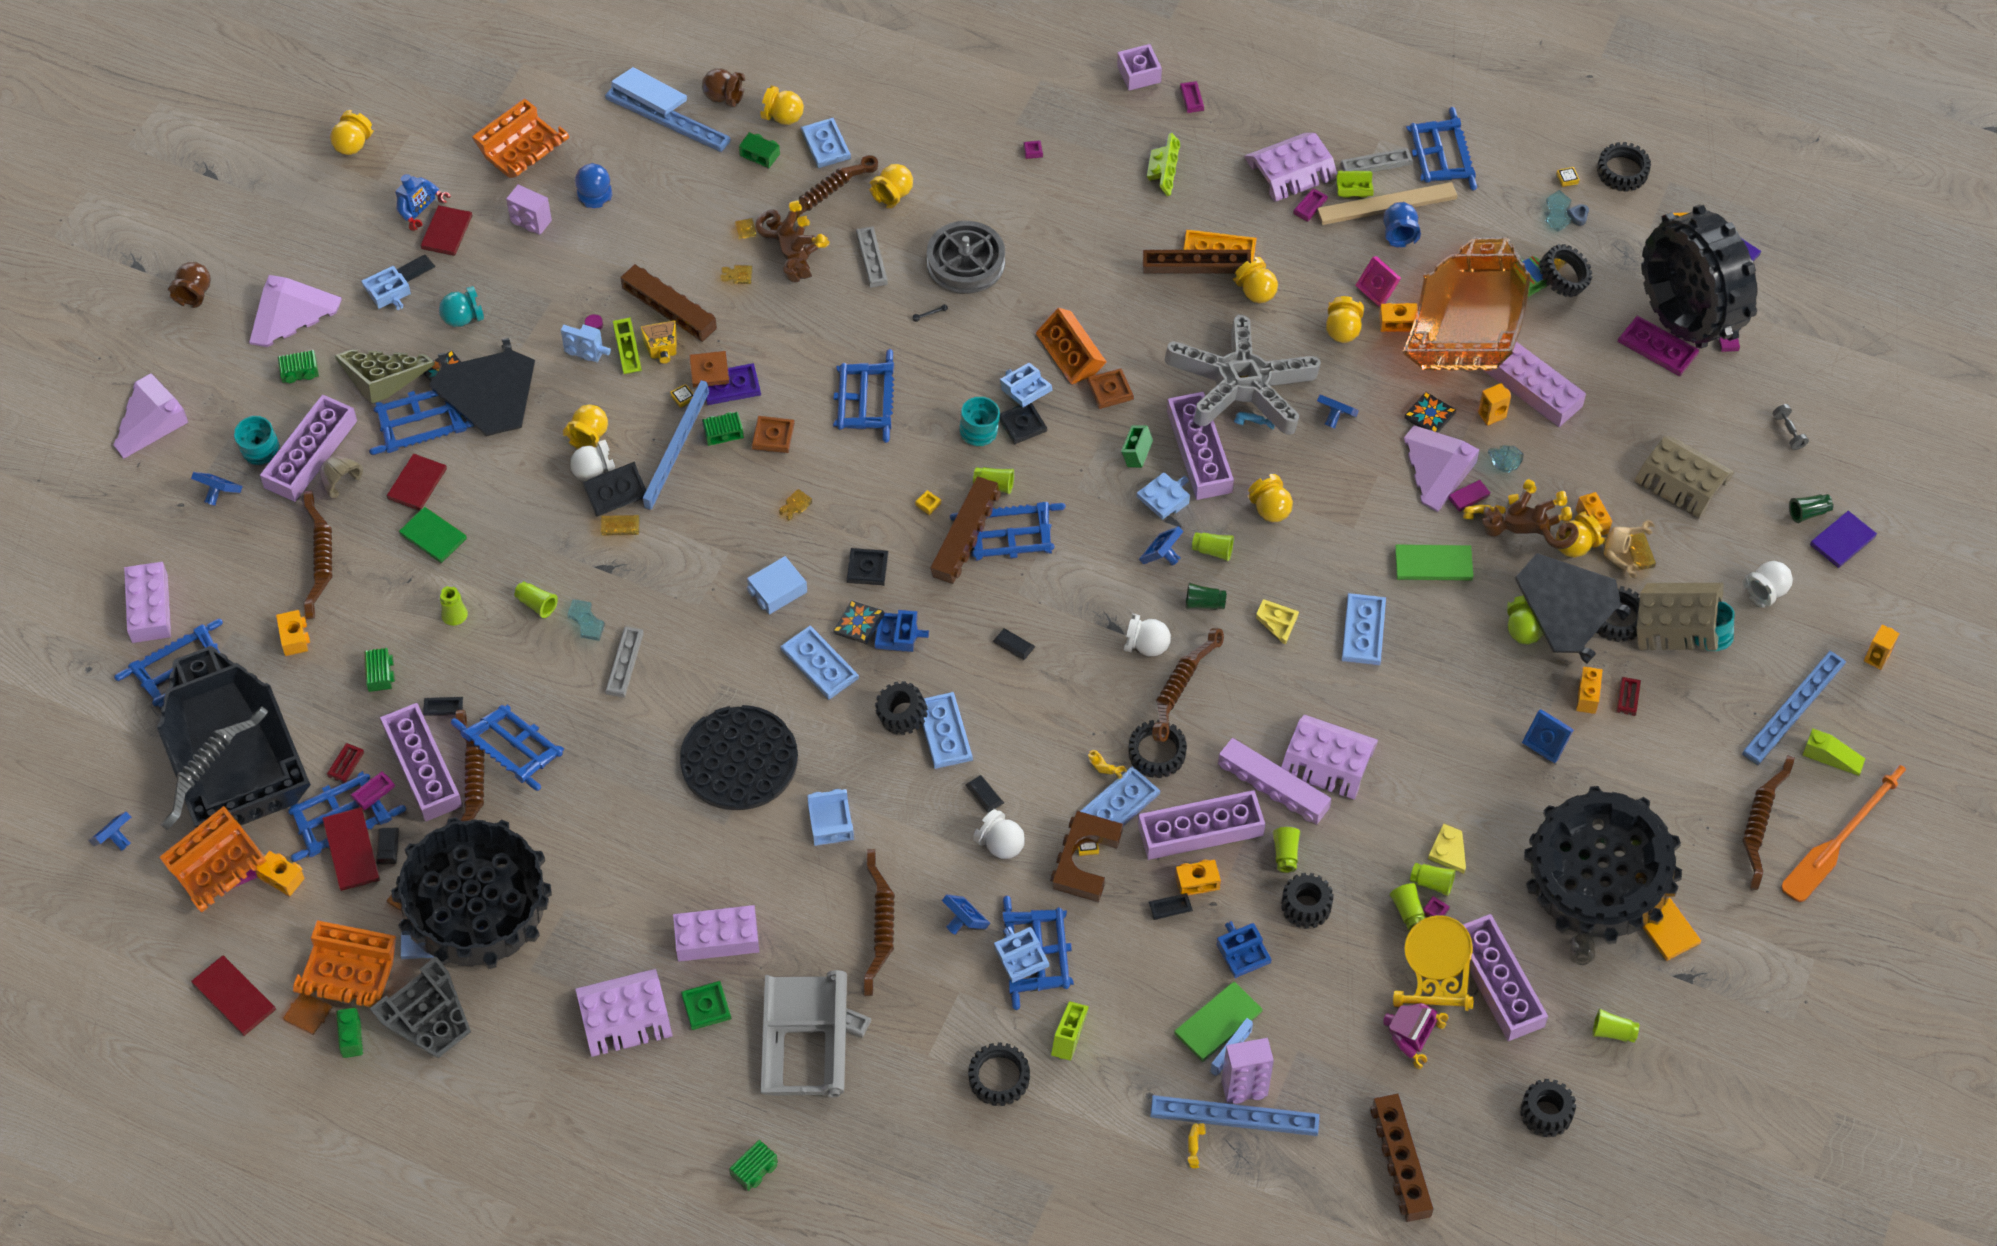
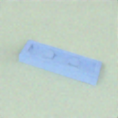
[1210,1018,1253,1076]

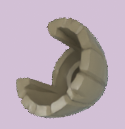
[320,456,363,498]

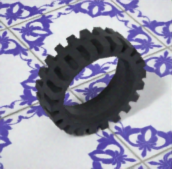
[1597,142,1651,192]
[1539,244,1593,297]
[1596,586,1640,642]
[1128,720,1187,778]
[968,1042,1030,1106]

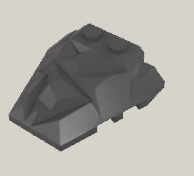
[370,956,471,1059]

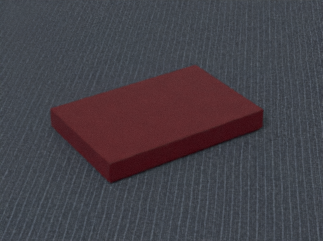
[421,205,473,256]
[387,453,447,511]

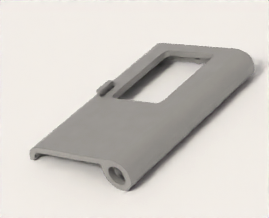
[761,970,847,1097]

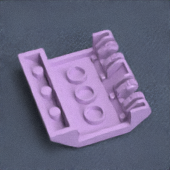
[1244,133,1337,202]
[1281,715,1378,800]
[576,969,673,1057]

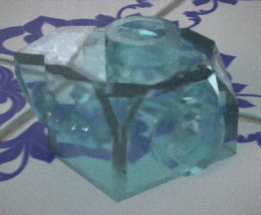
[1488,445,1524,472]

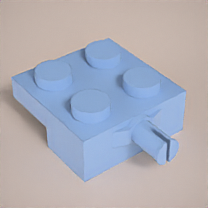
[362,266,411,310]
[561,324,611,363]
[1000,363,1053,407]
[1137,472,1190,520]
[994,927,1049,983]

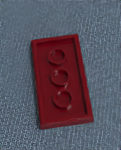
[323,807,380,891]
[191,955,276,1036]

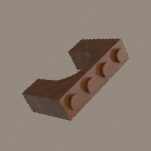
[1050,811,1123,903]

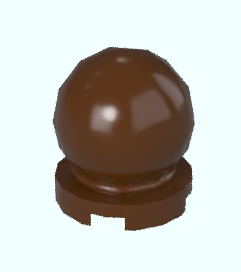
[702,68,745,107]
[168,262,211,308]

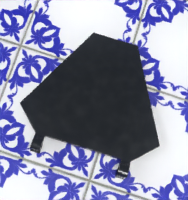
[429,338,535,436]
[1515,553,1633,664]

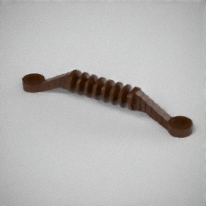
[770,155,878,240]
[304,490,333,619]
[1152,628,1224,742]
[456,710,485,821]
[1742,755,1795,891]
[864,849,895,996]

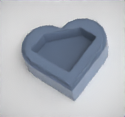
[1566,204,1589,226]

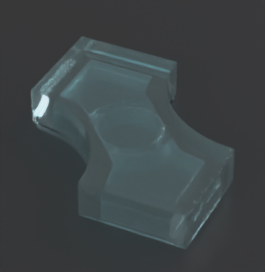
[1546,190,1572,232]
[567,599,605,641]

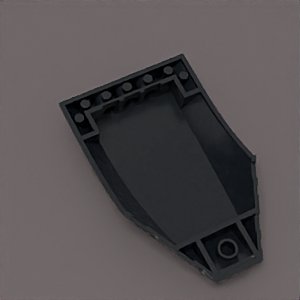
[157,646,311,828]

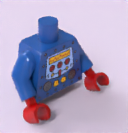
[395,174,451,231]

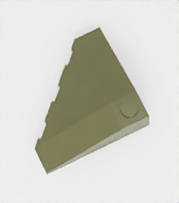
[335,350,435,403]

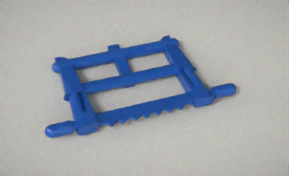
[1406,107,1477,191]
[833,349,894,443]
[369,390,474,455]
[950,502,1066,561]
[114,619,223,708]
[451,704,564,791]
[288,771,406,862]
[1003,896,1074,1010]

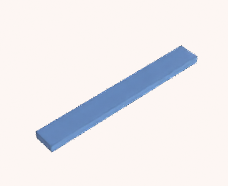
[605,87,731,152]
[643,380,709,510]
[1742,651,1846,765]
[1150,1095,1320,1136]

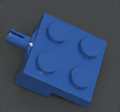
[875,610,929,652]
[1216,921,1272,978]

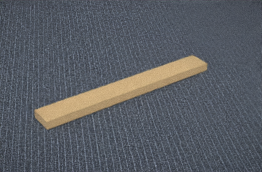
[1317,182,1458,225]

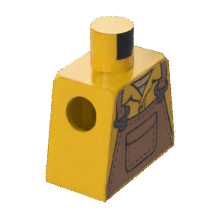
[641,321,677,364]

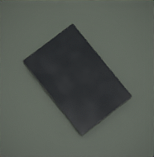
[582,461,647,517]

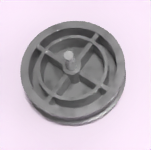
[927,221,1005,293]

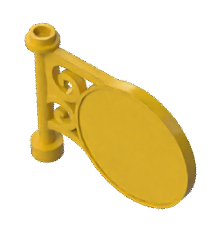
[1393,915,1474,1011]

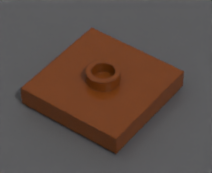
[690,351,730,388]
[1087,368,1134,409]
[752,416,795,453]

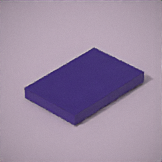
[706,363,761,406]
[1810,510,1877,568]

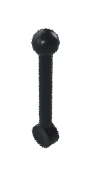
[913,304,948,322]

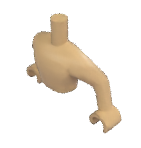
[1601,520,1655,578]

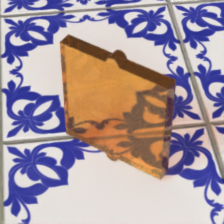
[283,993,332,1035]

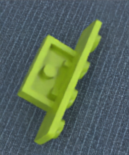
[1147,133,1180,196]

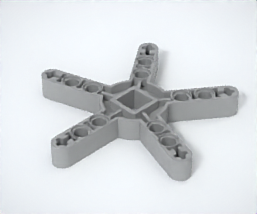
[1164,315,1321,435]

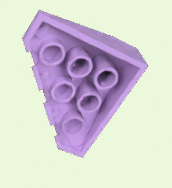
[250,275,342,347]
[114,374,188,459]
[1404,426,1479,512]

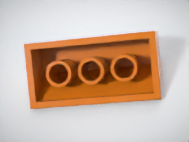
[1036,308,1106,385]

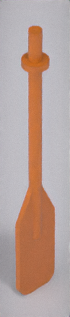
[1781,765,1906,902]

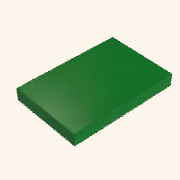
[399,507,467,563]

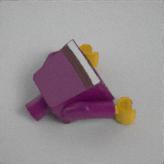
[1383,1003,1449,1069]

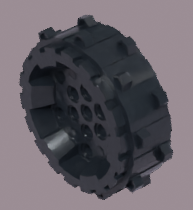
[1641,204,1758,349]
[1524,786,1682,944]
[391,817,552,970]

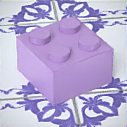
[1117,44,1162,90]
[506,185,552,235]

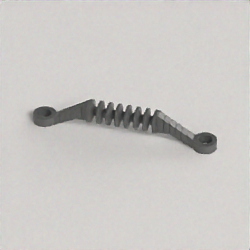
[161,706,268,830]

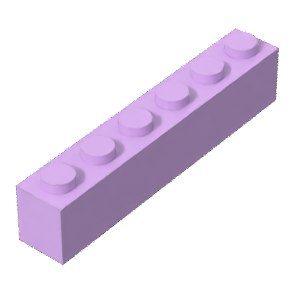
[1218,738,1332,825]

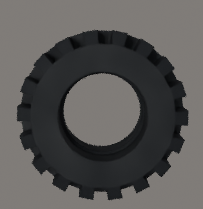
[875,681,928,735]
[1281,873,1334,929]
[1520,1079,1576,1137]

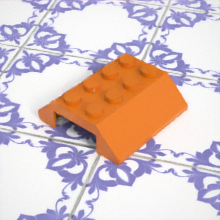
[472,98,569,178]
[159,806,267,913]
[293,920,396,1008]

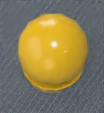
[760,85,804,125]
[330,110,374,155]
[869,164,913,208]
[1233,257,1278,303]
[1326,296,1364,343]
[563,404,608,449]
[1247,474,1293,523]
[1556,511,1605,558]

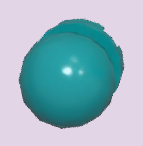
[439,286,484,327]

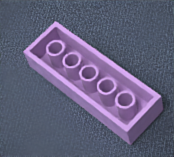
[1475,331,1586,427]
[1167,392,1234,500]
[260,394,357,502]
[380,703,463,822]
[1138,790,1265,860]
[1463,914,1548,1041]

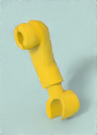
[1463,505,1505,519]
[1088,750,1127,779]
[1188,1123,1206,1169]

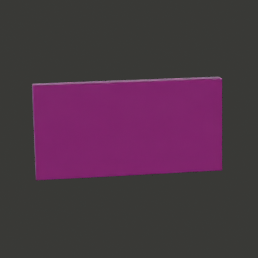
[1617,315,1699,377]

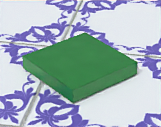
[681,981,732,1030]

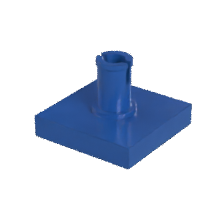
[1317,395,1359,428]
[191,472,243,506]
[1139,526,1184,566]
[1522,709,1574,763]
[88,811,132,851]
[942,894,991,934]

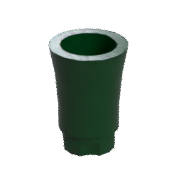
[1789,494,1834,523]
[1185,583,1227,610]

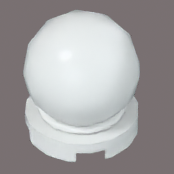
[570,440,615,482]
[1743,561,1793,608]
[1124,614,1171,656]
[973,809,1025,859]

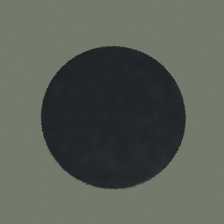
[680,705,798,810]

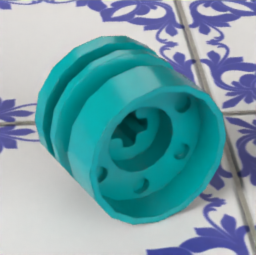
[959,397,1000,446]
[234,416,280,465]
[1694,601,1735,651]

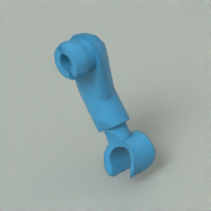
[1234,412,1275,429]

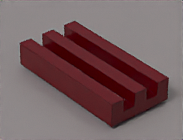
[1616,677,1641,716]
[327,743,364,783]

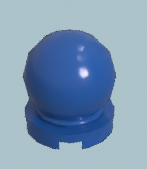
[575,163,612,208]
[1383,202,1421,248]

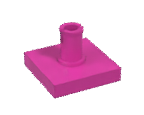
[1355,256,1401,307]

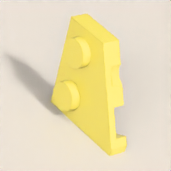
[1256,599,1299,644]
[1428,824,1466,874]

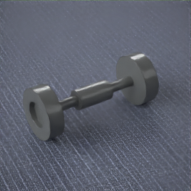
[1772,404,1809,450]

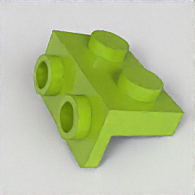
[1336,171,1374,198]

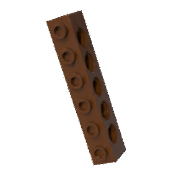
[1370,1093,1434,1222]

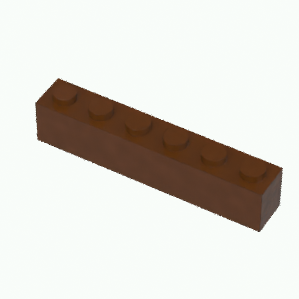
[1143,250,1251,274]
[620,264,717,342]
[930,476,1001,584]

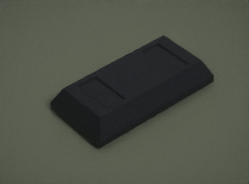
[397,254,435,282]
[993,628,1035,660]
[423,697,463,716]
[965,775,1004,813]
[376,827,399,864]
[1148,893,1193,920]

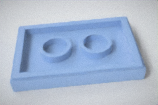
[801,118,851,168]

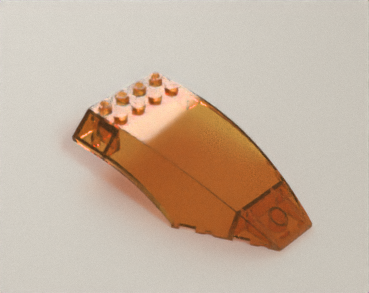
[1403,237,1530,371]

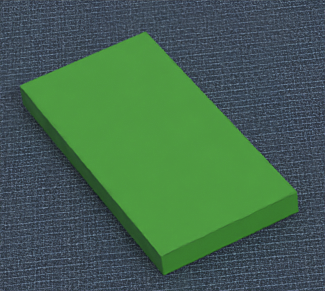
[1395,544,1474,581]
[1174,981,1263,1062]

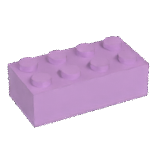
[124,562,171,643]
[673,905,759,962]
[1221,1038,1274,1104]

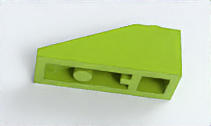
[613,317,642,374]
[1802,728,1865,776]
[1051,1001,1089,1061]

